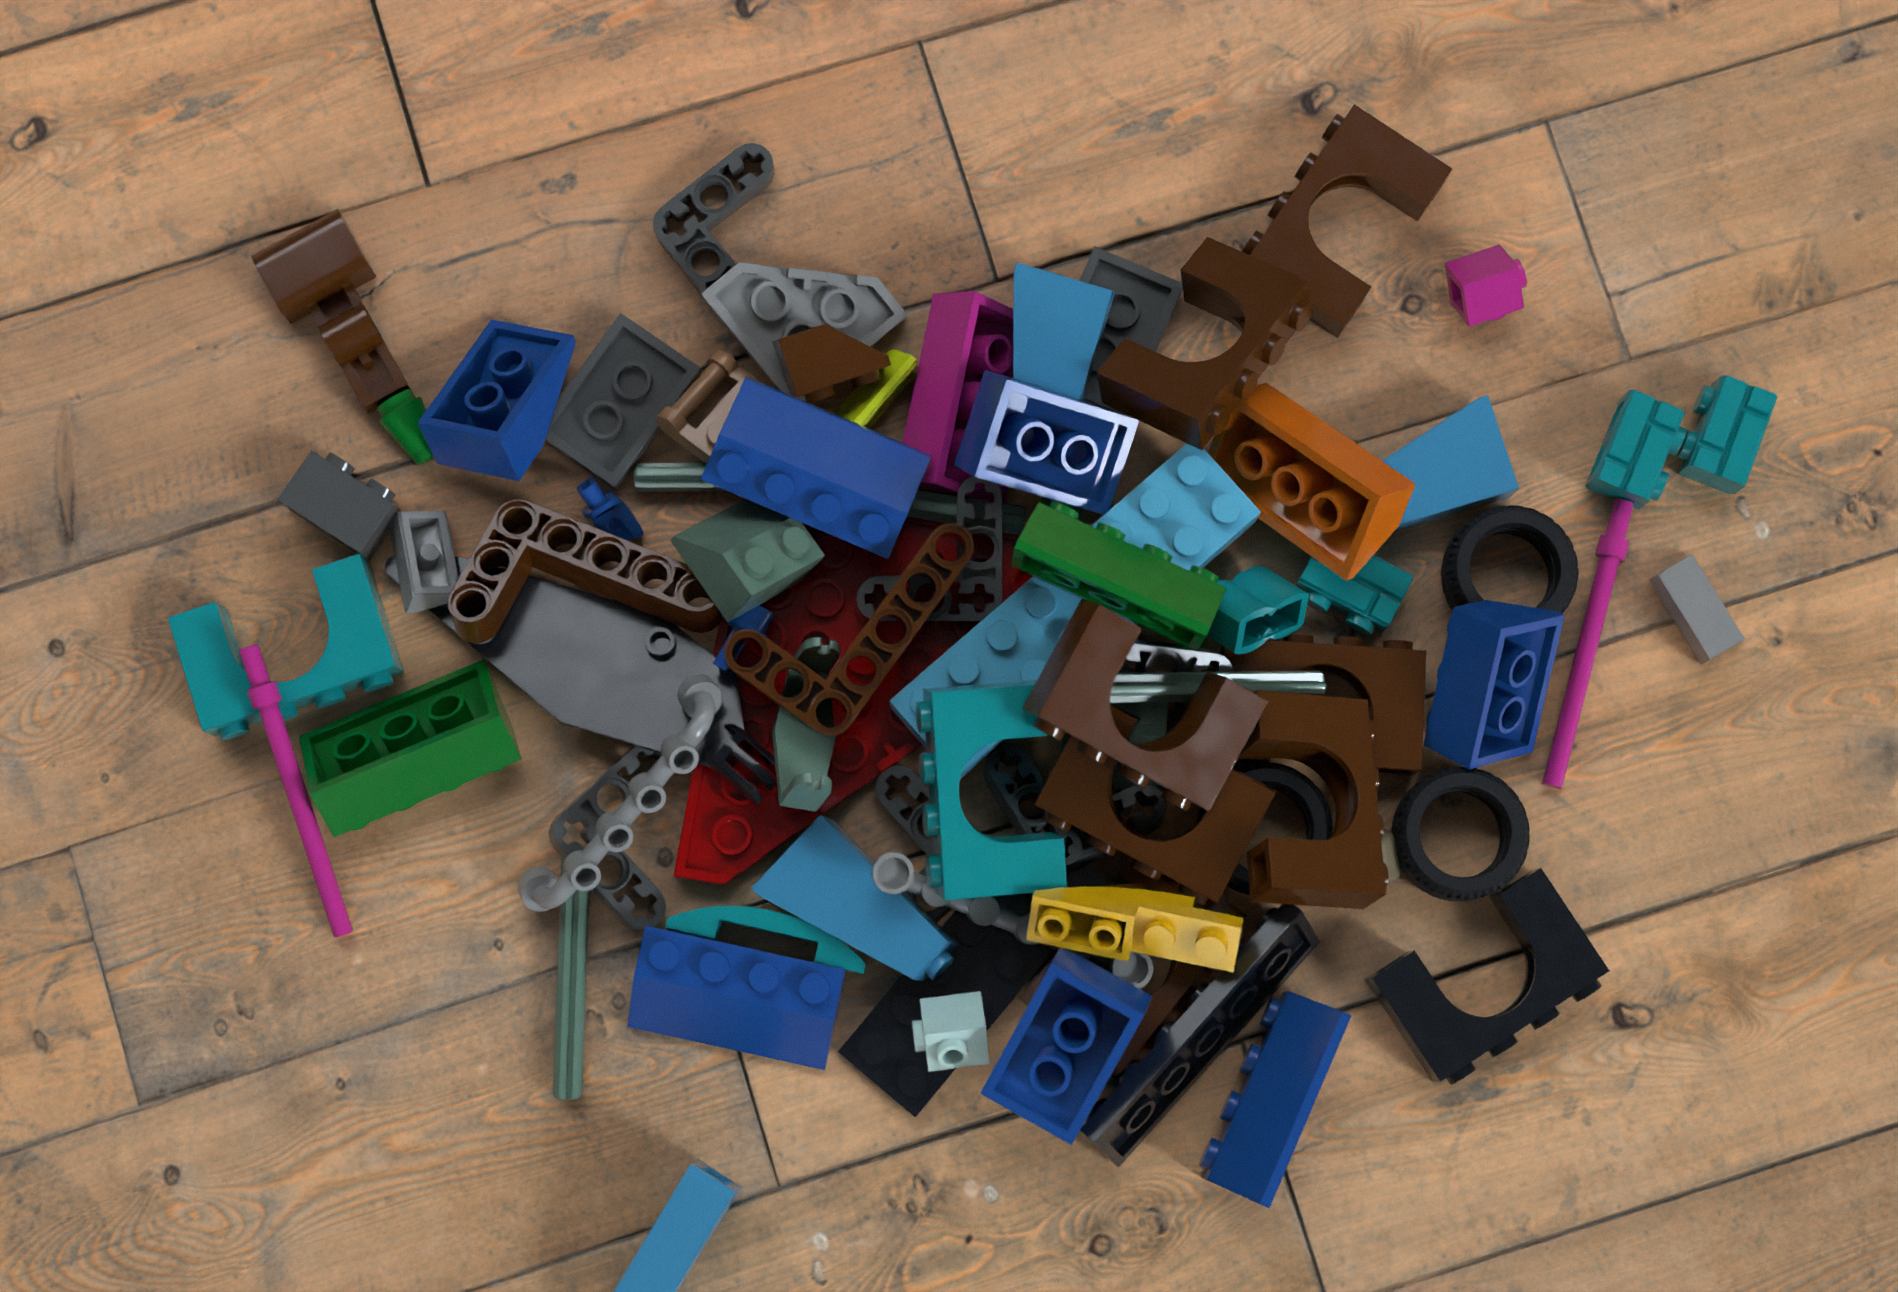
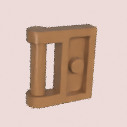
[655,349,762,463]

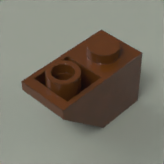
[772,324,891,403]

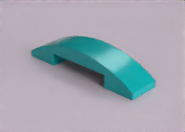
[665,906,867,975]

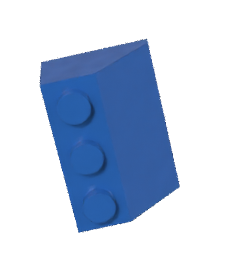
[1423,600,1565,769]

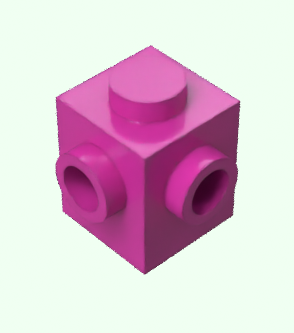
[1445,244,1527,327]

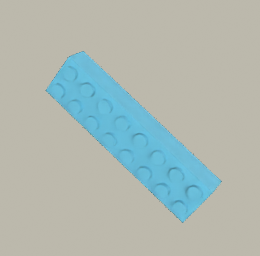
[889,444,1261,779]

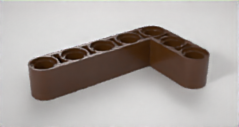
[448,499,722,643]
[724,523,974,737]

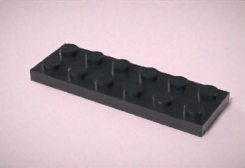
[838,819,1109,1117]
[1080,904,1320,1168]

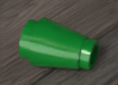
[376,389,434,466]

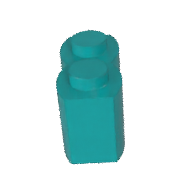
[1207,566,1309,654]

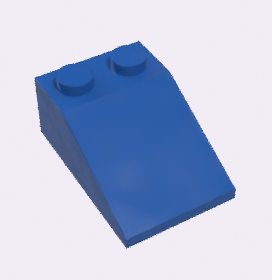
[418,319,576,482]
[954,370,1139,515]
[980,948,1153,1145]

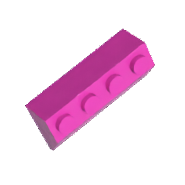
[902,291,1013,503]

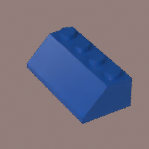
[701,376,932,559]
[628,925,847,1070]
[1199,991,1352,1208]

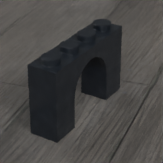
[1365,868,1610,1085]

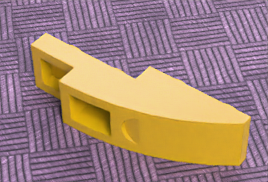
[1026,887,1244,972]

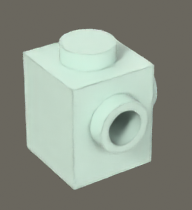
[912,991,990,1072]

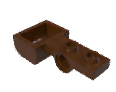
[251,209,411,413]

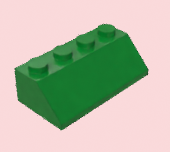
[1011,501,1227,651]
[299,659,522,837]

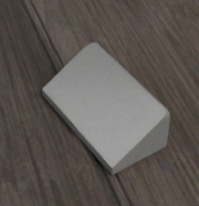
[391,511,459,614]
[1649,554,1745,664]

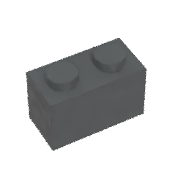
[277,450,402,561]

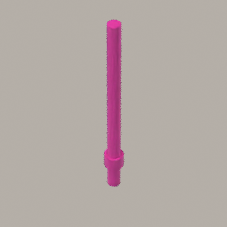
[1542,499,1634,789]
[239,644,353,937]

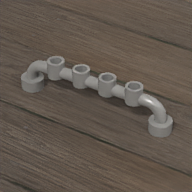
[518,674,722,912]
[871,852,1153,988]

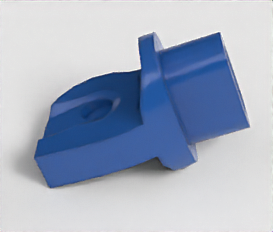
[577,477,644,541]
[713,605,775,671]

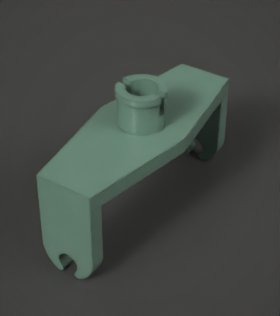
[772,637,840,812]

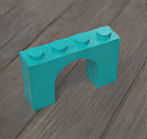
[168,554,405,740]
[916,680,1067,901]

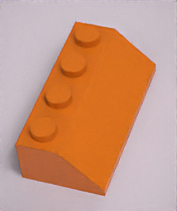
[1208,382,1416,581]

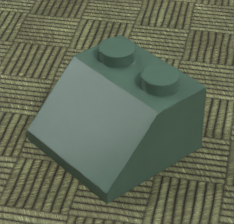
[670,499,825,622]

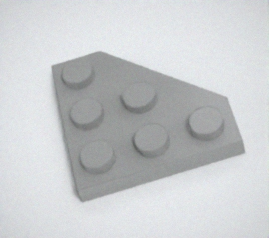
[700,262,908,401]

